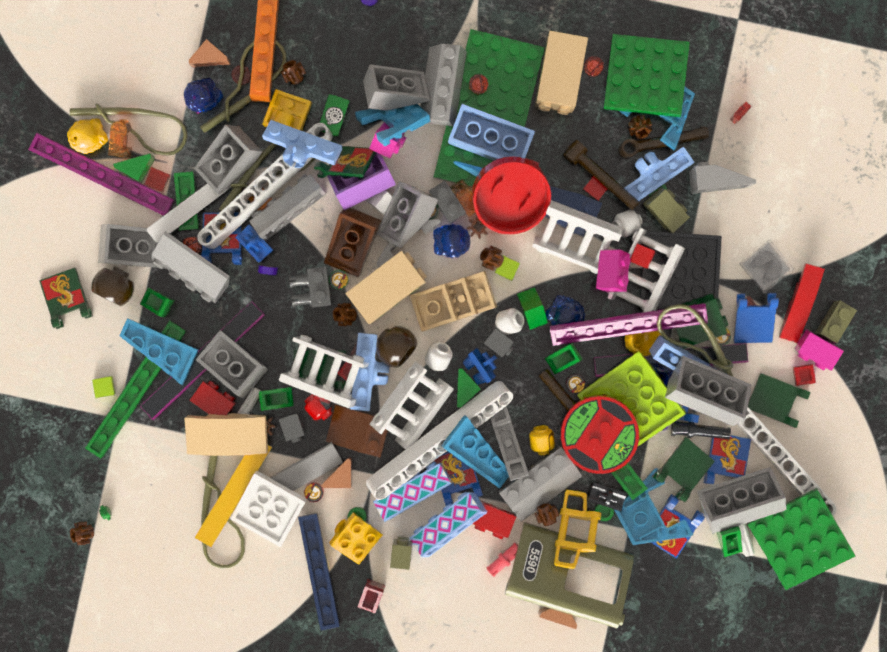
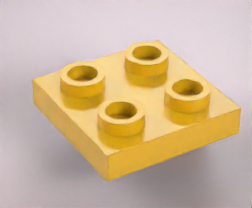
[262,89,312,131]
[329,513,383,564]

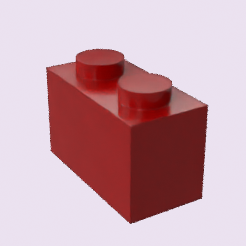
[190,380,237,415]
[473,500,517,539]

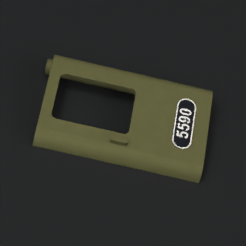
[505,522,634,628]

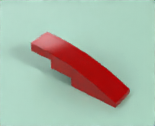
[779,263,825,343]

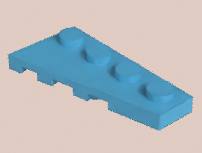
[119,318,199,385]
[441,415,509,488]

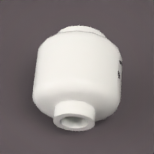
[612,210,642,237]
[495,308,524,335]
[425,342,453,371]

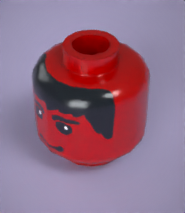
[305,394,333,421]

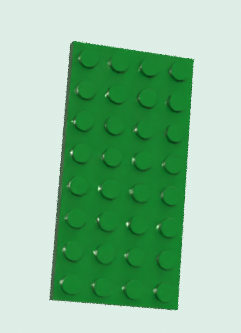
[433,29,545,188]

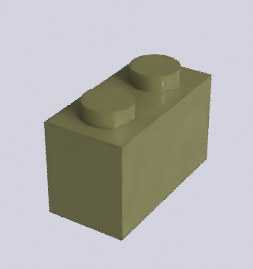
[643,188,690,233]
[815,300,857,344]
[390,536,413,570]

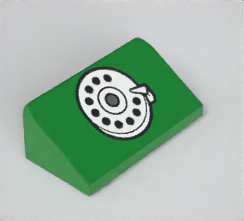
[319,94,349,137]

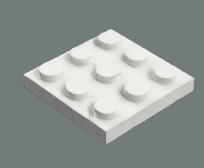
[231,471,307,547]

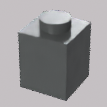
[484,328,514,357]
[279,413,306,443]

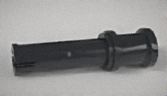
[671,421,731,440]

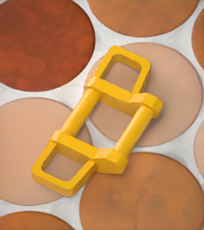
[554,490,601,569]

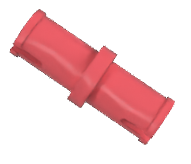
[486,543,518,577]

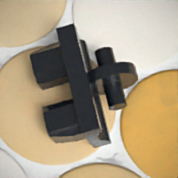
[588,482,627,511]

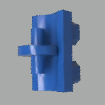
[235,224,273,263]
[463,348,497,385]

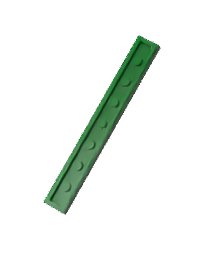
[85,320,186,459]

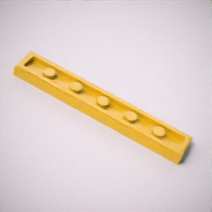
[195,445,272,547]

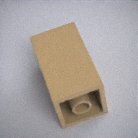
[535,31,588,115]
[345,251,427,324]

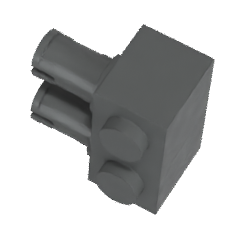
[289,267,333,308]

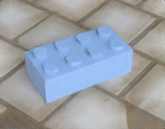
[448,104,535,161]

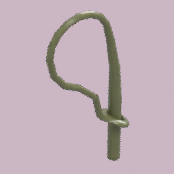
[200,40,286,133]
[70,103,187,156]
[219,130,315,211]
[657,304,734,377]
[201,455,245,569]

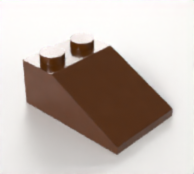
[324,207,382,277]
[326,405,388,457]

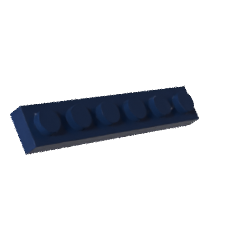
[298,513,340,630]

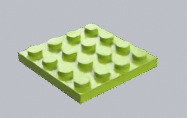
[577,350,686,446]

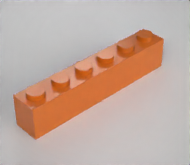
[249,0,279,102]

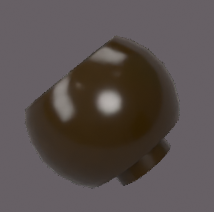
[91,266,134,306]
[376,326,418,368]

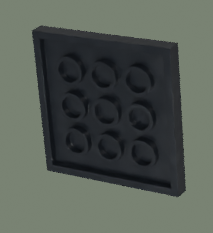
[640,231,722,309]

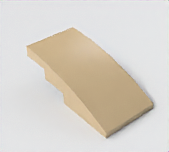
[410,271,497,332]
[185,413,268,456]

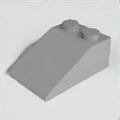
[363,64,430,111]
[194,125,263,194]
[689,162,756,194]
[376,181,438,248]
[98,224,158,268]
[196,330,268,398]

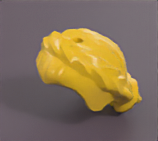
[67,118,108,154]
[625,331,661,356]

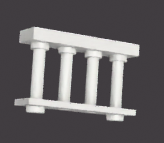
[532,200,623,274]
[607,228,685,312]
[279,335,369,408]
[370,362,454,449]

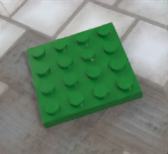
[604,34,690,117]
[747,488,856,590]

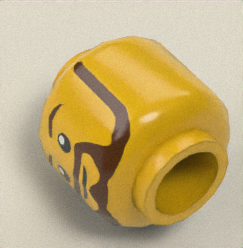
[529,425,555,455]

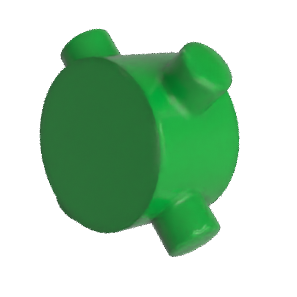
[99,505,112,521]

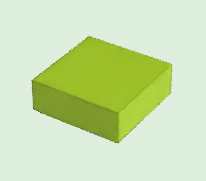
[495,256,520,281]
[92,376,116,398]

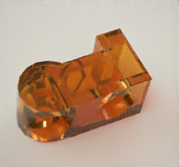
[108,119,132,158]
[450,179,476,217]

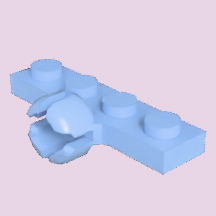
[262,120,342,168]
[625,147,694,201]
[350,332,389,411]

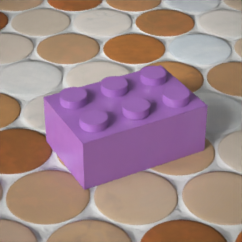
[327,153,396,210]

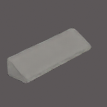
[269,442,343,491]

